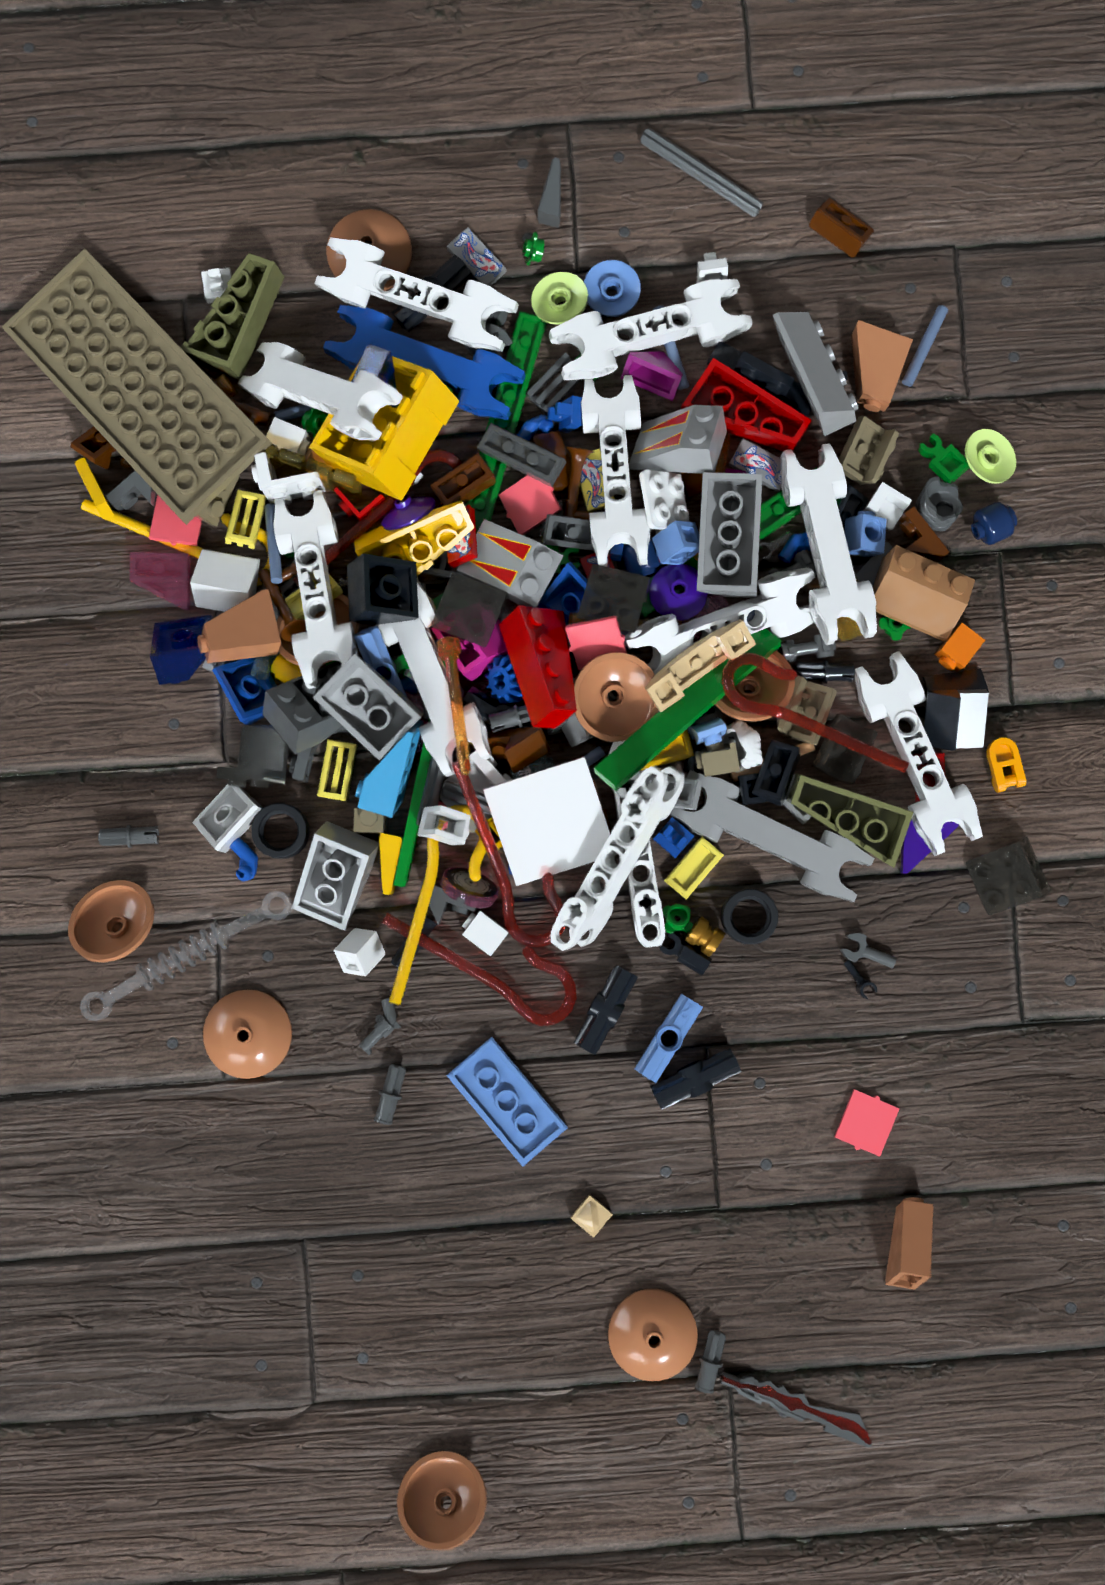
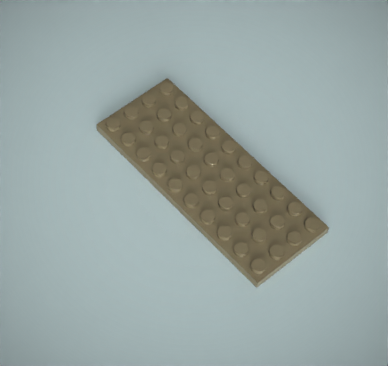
[2,249,272,525]

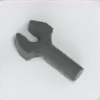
[840,933,897,968]

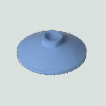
[584,260,641,317]

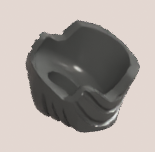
[915,477,963,531]

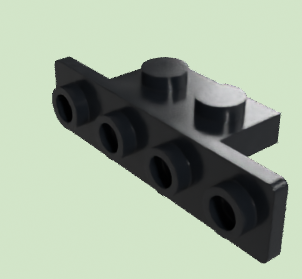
[707,341,812,417]

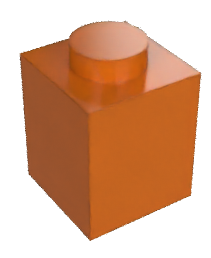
[934,623,985,672]

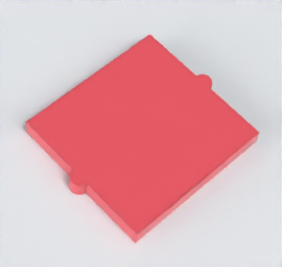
[498,475,562,535]
[149,494,202,546]
[565,615,627,670]
[834,1089,899,1157]

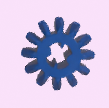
[484,654,524,704]

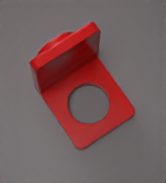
[333,487,386,523]

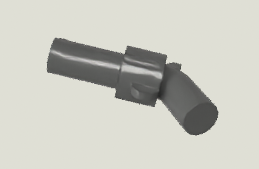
[359,998,402,1055]

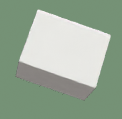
[190,549,260,612]
[192,780,263,853]

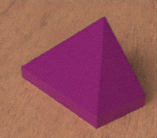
[620,352,683,401]

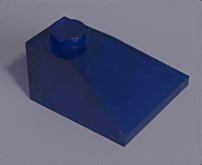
[150,614,213,685]

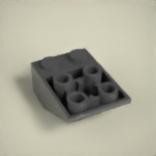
[263,661,342,754]

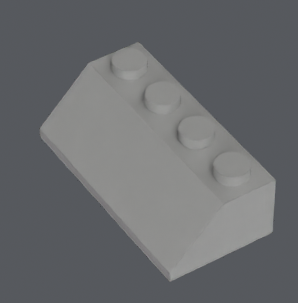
[772,312,859,436]
[697,472,762,598]

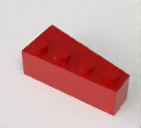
[681,358,812,451]
[499,605,577,729]

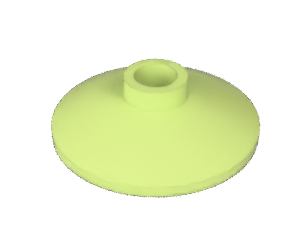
[531,272,588,325]
[965,429,1016,484]

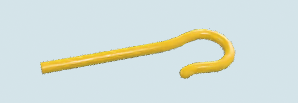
[81,499,270,586]
[389,805,491,1005]

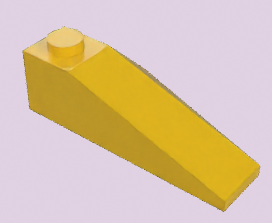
[354,500,474,576]

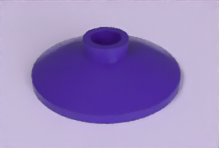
[381,495,436,530]
[649,564,708,621]

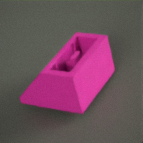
[431,601,508,681]

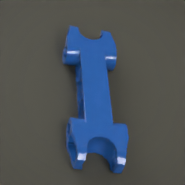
[323,305,526,420]

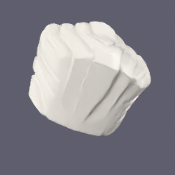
[722,719,763,773]

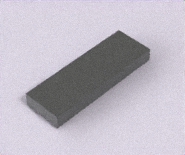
[477,423,566,487]

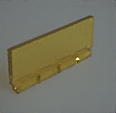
[254,444,363,502]

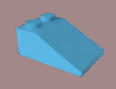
[355,720,424,818]

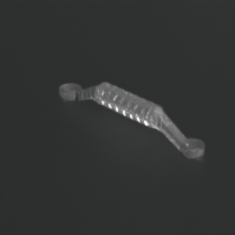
[80,891,293,1021]

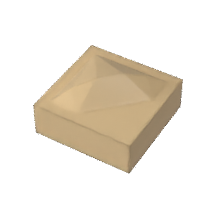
[571,1193,613,1238]

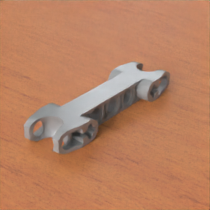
[669,770,875,903]

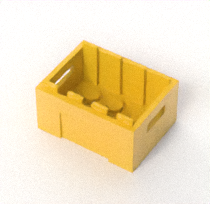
[309,347,459,501]

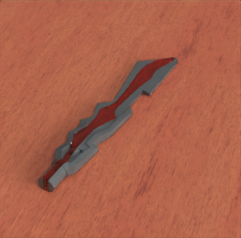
[720,1372,872,1448]

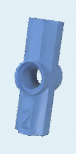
[354,626,407,697]
[634,993,703,1083]

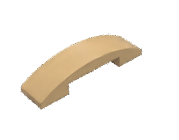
[645,619,756,712]

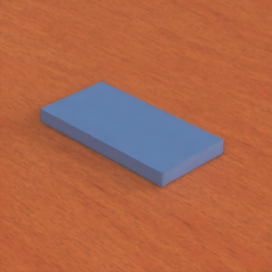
[446,1036,568,1166]

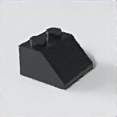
[347,553,419,625]

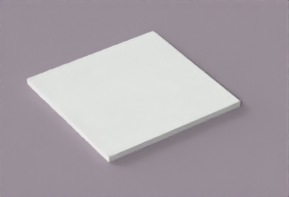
[483,757,617,886]

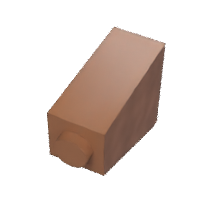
[851,320,913,412]
[198,589,281,663]
[885,1197,933,1290]

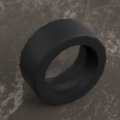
[251,803,310,859]
[721,889,778,944]

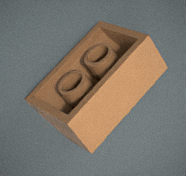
[873,545,975,642]

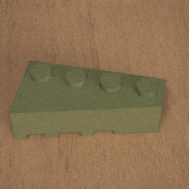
[180,253,285,380]
[787,773,914,868]

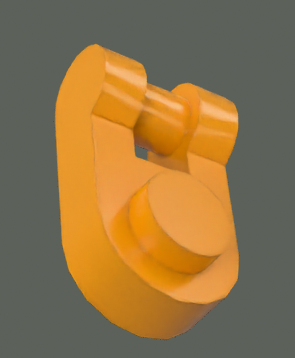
[986,738,1026,793]

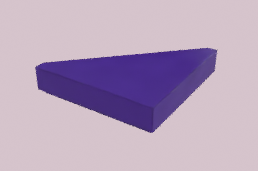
[901,820,959,874]

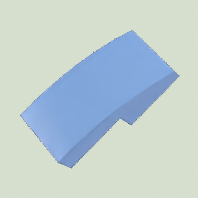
[688,717,727,746]

